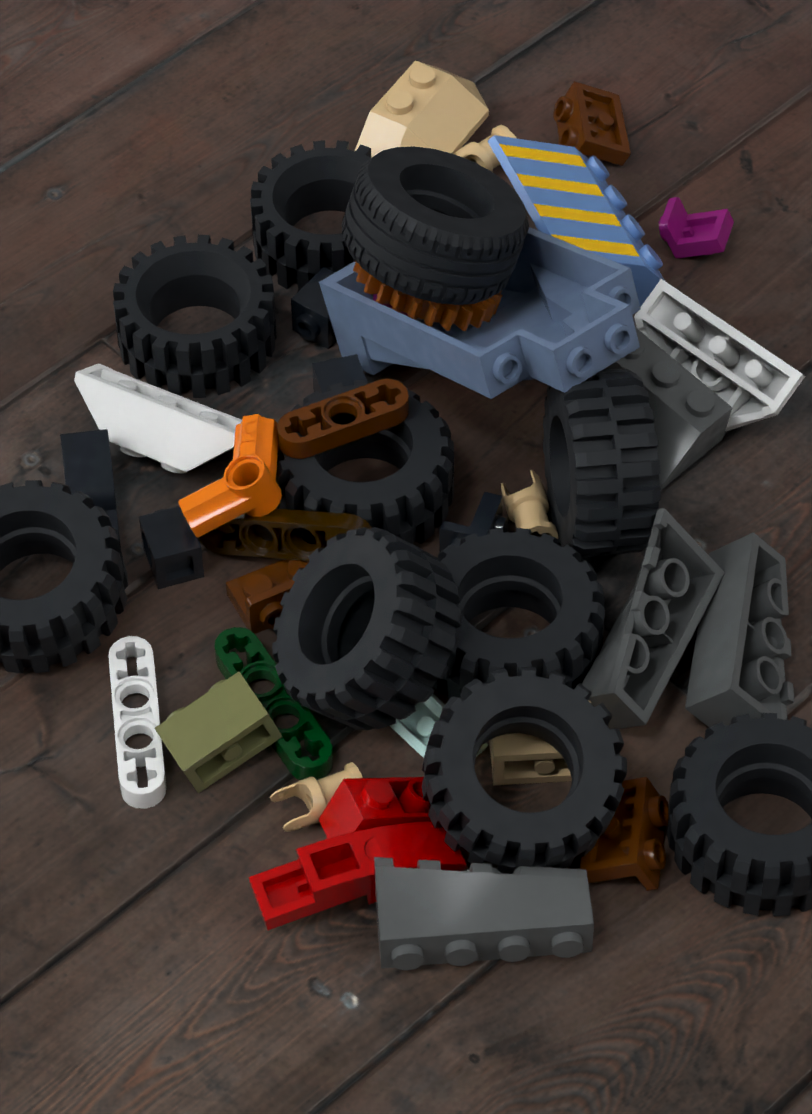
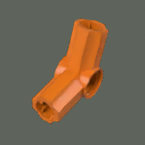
[178,414,282,538]

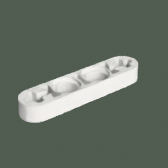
[108,636,166,809]

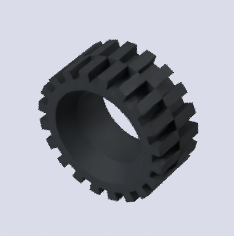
[250,140,371,291]
[113,234,277,398]

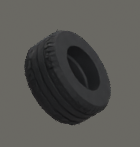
[342,146,529,305]

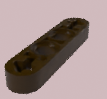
[199,509,372,561]

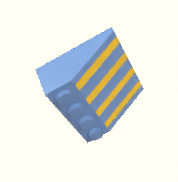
[488,135,666,307]

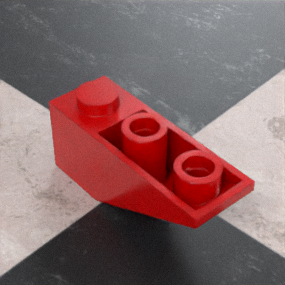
[318,777,431,839]

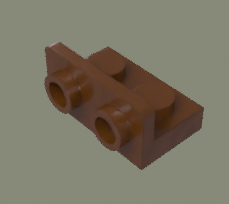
[553,81,631,166]
[226,559,310,634]
[580,777,669,891]

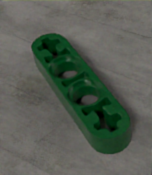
[215,627,333,780]

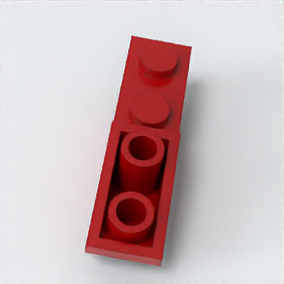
[248,822,467,930]

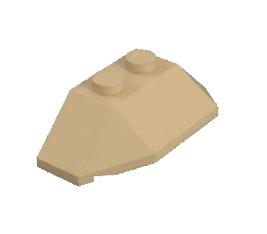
[355,60,489,158]

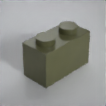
[154,671,283,793]

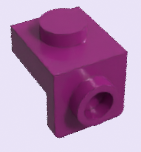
[659,197,734,259]

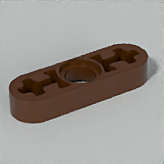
[277,379,409,459]

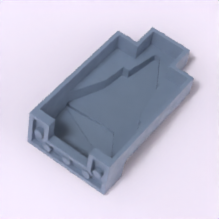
[319,227,641,399]

